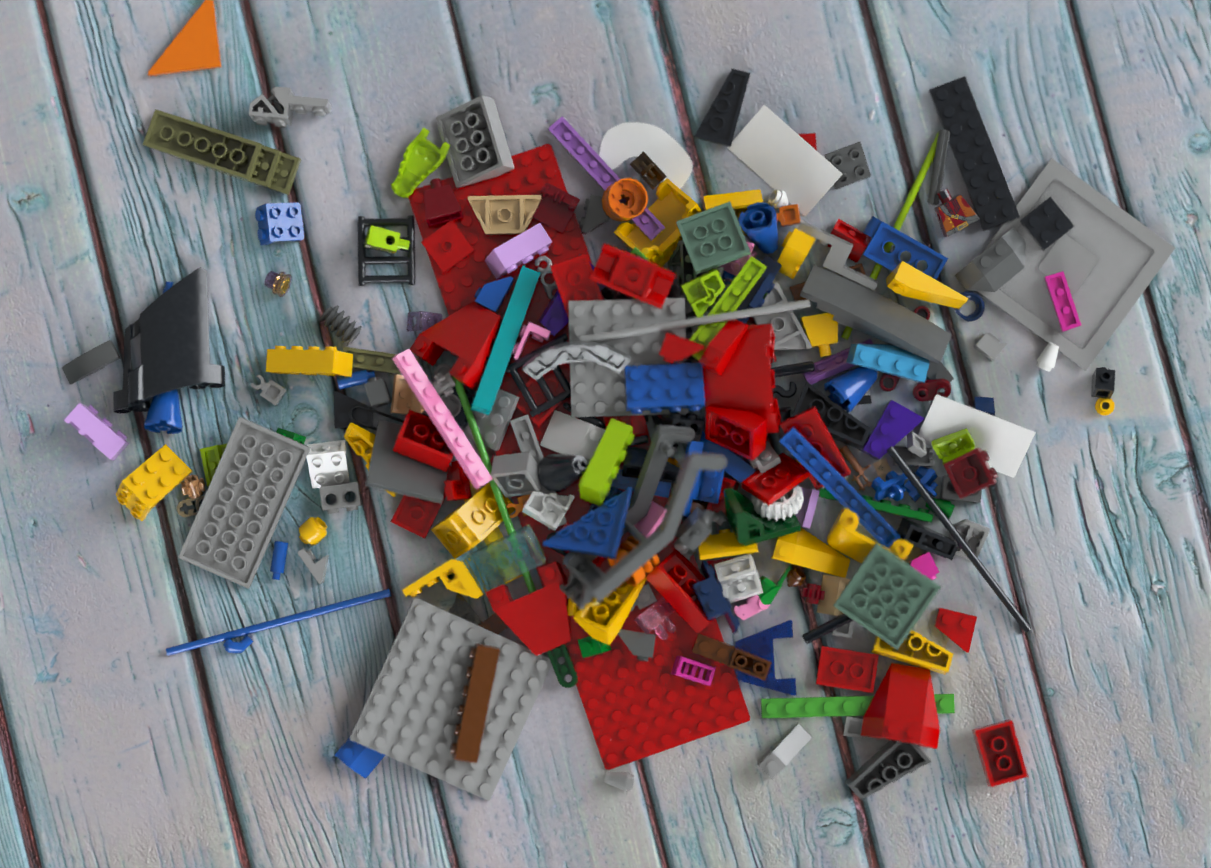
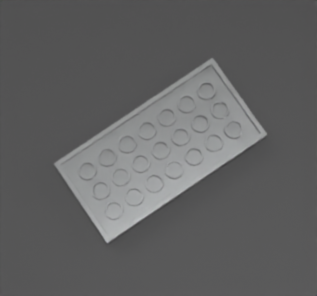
[178,417,311,589]

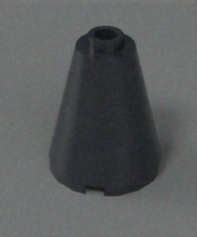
[538,454,588,492]

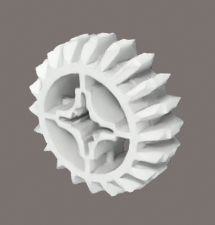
[751,484,804,521]

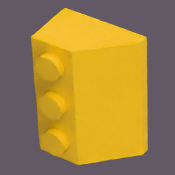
[704,189,763,236]
[697,529,758,560]

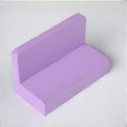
[795,487,820,529]

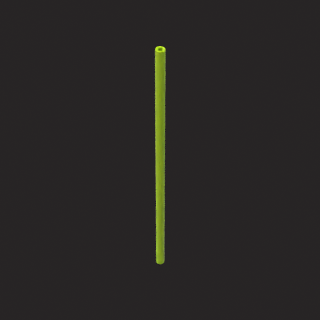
[841,132,939,340]

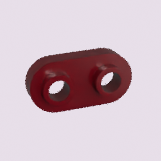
[913,379,952,402]

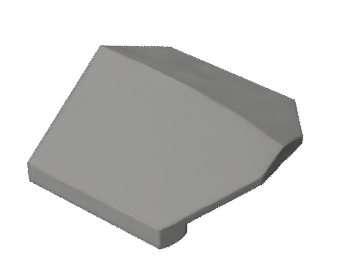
[949,519,990,559]

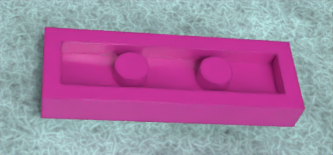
[1044,271,1081,332]

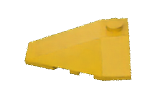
[771,528,850,578]

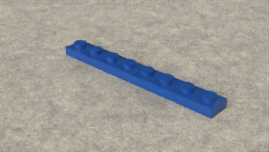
[779,427,901,549]

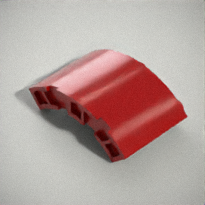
[702,324,781,433]

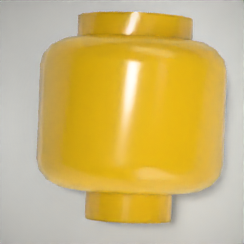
[299,517,327,545]

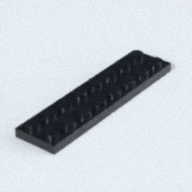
[929,76,1020,231]

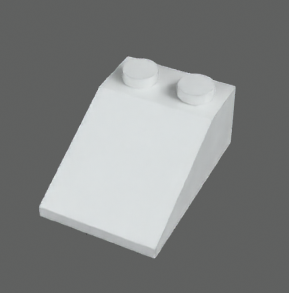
[540,410,605,465]

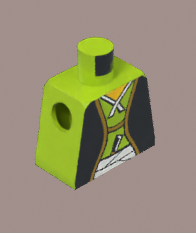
[364,225,410,254]

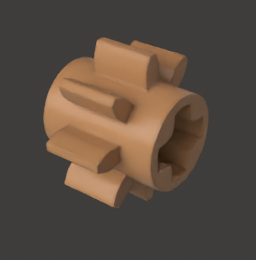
[181,475,205,499]

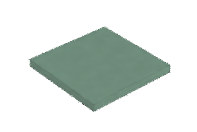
[833,543,941,650]

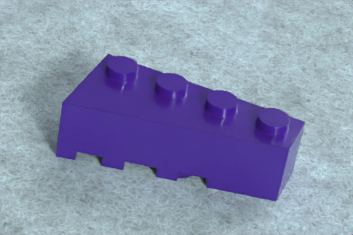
[538,254,605,336]

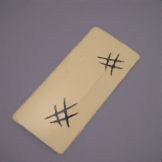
[873,458,892,482]

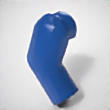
[224,635,254,653]

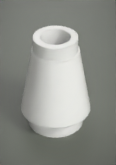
[1036,342,1059,372]

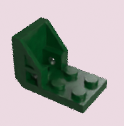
[724,488,801,546]

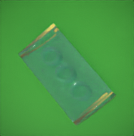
[463,524,546,593]

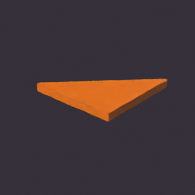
[148,0,222,76]

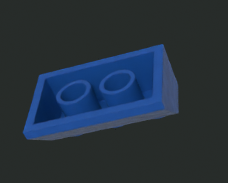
[335,737,385,779]

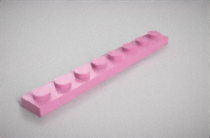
[393,349,493,489]

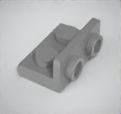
[748,439,781,474]

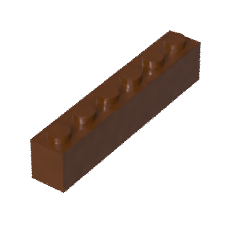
[450,643,500,764]

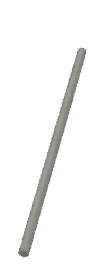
[579,299,810,342]

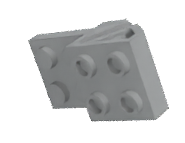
[249,87,331,127]

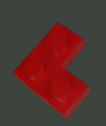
[444,461,472,500]

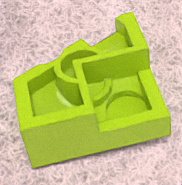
[681,268,725,317]

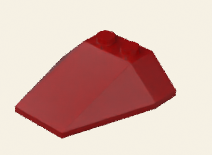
[860,663,940,749]

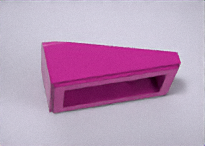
[671,656,716,686]

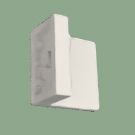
[307,440,350,489]

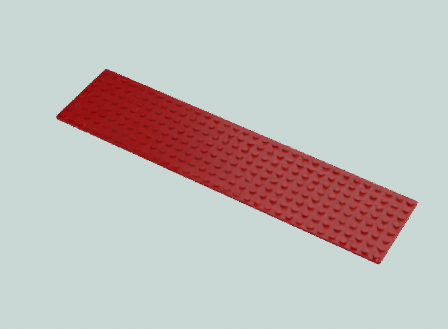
[408,144,750,770]

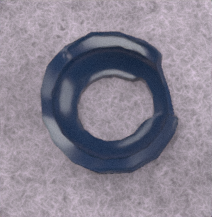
[954,291,985,322]

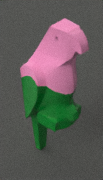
[733,566,791,620]

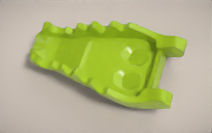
[391,128,450,198]

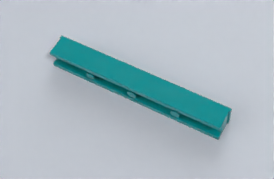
[471,265,540,416]

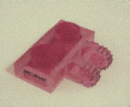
[635,596,676,640]

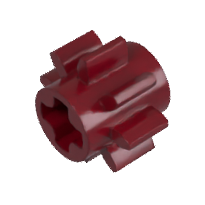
[801,583,825,605]

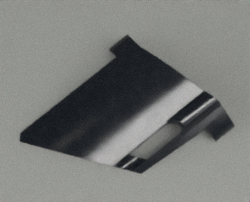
[113,267,225,414]

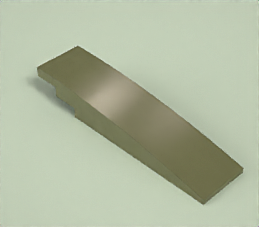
[143,109,301,195]

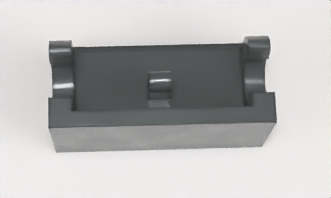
[893,446,934,467]

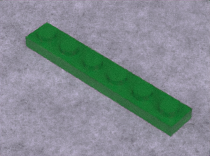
[818,487,933,523]

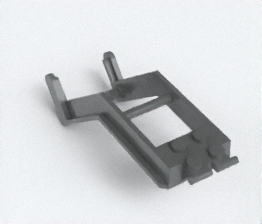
[559,425,727,610]

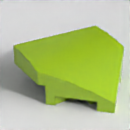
[931,428,975,464]

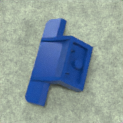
[682,441,726,517]

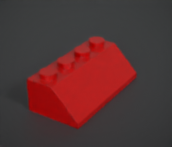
[645,549,715,634]

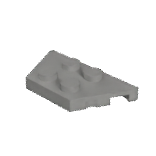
[752,282,812,350]

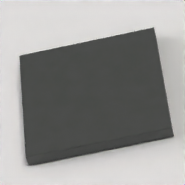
[366,420,448,504]

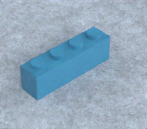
[846,344,929,382]

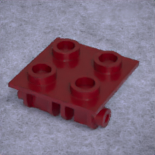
[533,182,580,233]

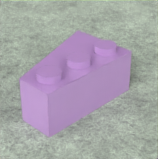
[484,223,552,279]
[64,403,129,461]

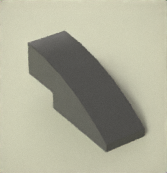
[62,340,121,385]

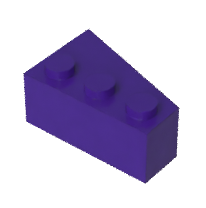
[861,399,925,460]

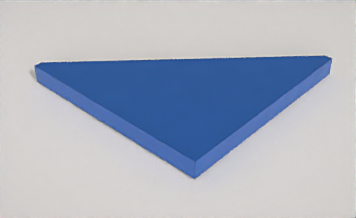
[543,487,633,560]

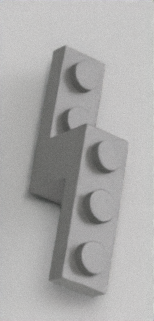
[797,220,878,291]

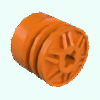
[601,178,648,222]
[607,535,659,586]

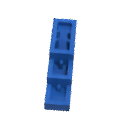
[687,431,755,483]

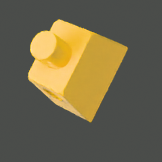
[800,313,838,357]

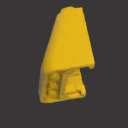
[614,178,702,267]
[826,508,914,564]

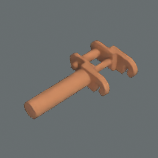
[840,445,872,491]

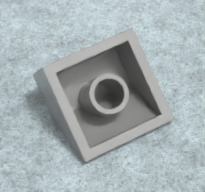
[491,452,541,497]

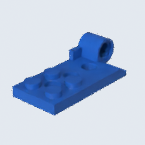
[863,216,948,280]

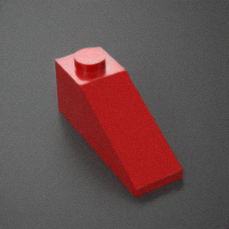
[699,319,748,376]

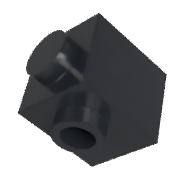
[1091,367,1115,399]

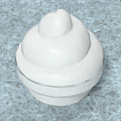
[768,189,788,209]

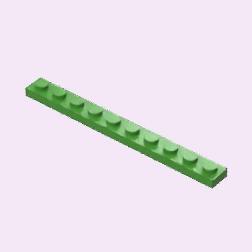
[761,694,955,718]

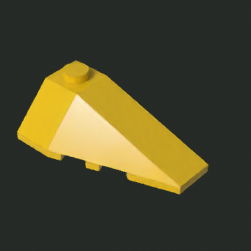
[886,261,968,309]
[343,422,398,497]
[574,576,647,645]

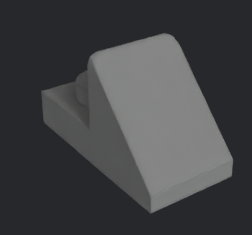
[297,548,329,584]

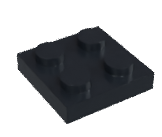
[1020,197,1074,251]

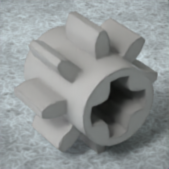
[432,372,455,397]

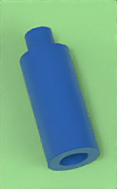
[336,370,376,390]
[270,541,289,580]

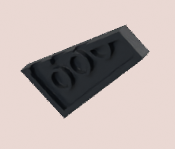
[694,68,750,147]

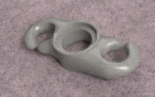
[535,256,558,300]

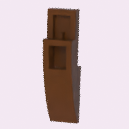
[692,633,772,681]

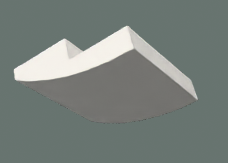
[714,553,763,603]

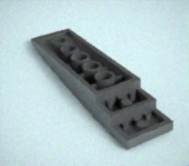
[800,264,952,364]

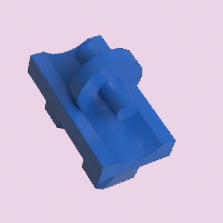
[903,466,938,502]
[871,470,907,501]

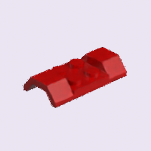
[590,243,676,309]

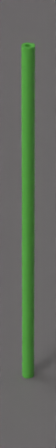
[451,375,536,594]

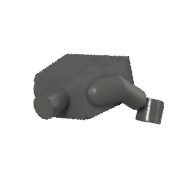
[674,507,728,560]

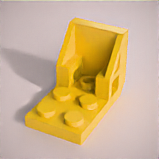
[431,482,515,559]
[402,559,484,599]

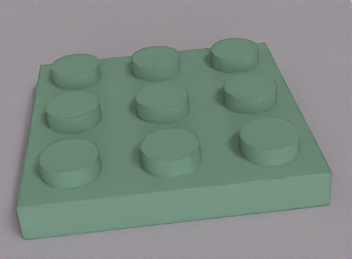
[676,201,751,275]

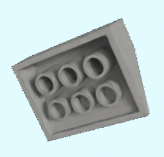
[436,95,515,188]

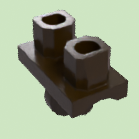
[630,151,667,189]

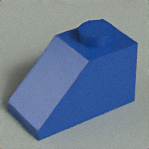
[474,276,514,314]

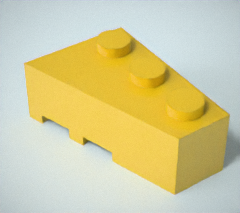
[777,228,815,279]

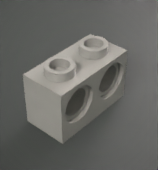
[319,482,362,514]

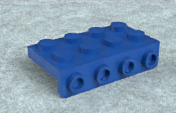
[624,363,705,414]

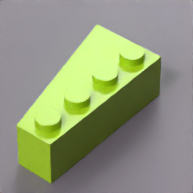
[579,418,635,506]

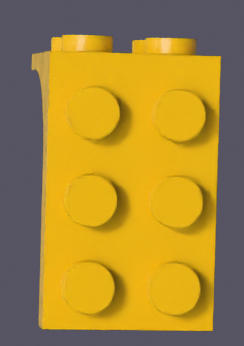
[116,444,192,521]

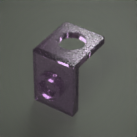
[407,311,442,332]

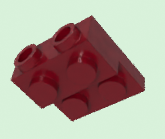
[943,448,998,499]

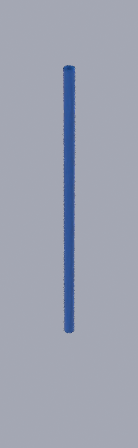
[166,589,391,656]

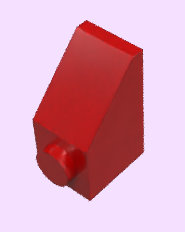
[659,333,706,364]

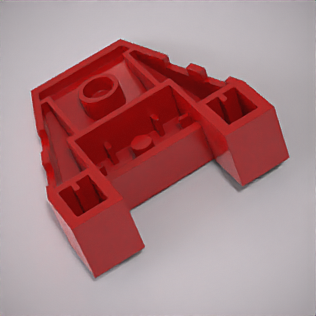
[410,301,502,389]
[485,561,572,656]

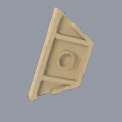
[468,195,542,235]

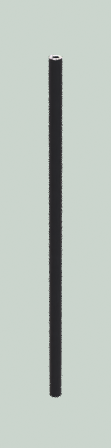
[887,446,1031,633]

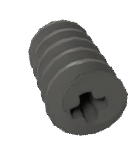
[319,305,362,346]

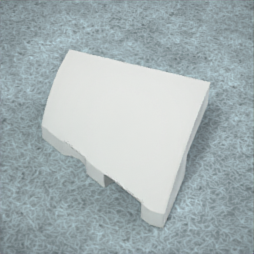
[522,492,575,531]

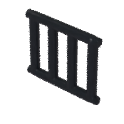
[358,215,415,286]
[506,334,571,417]

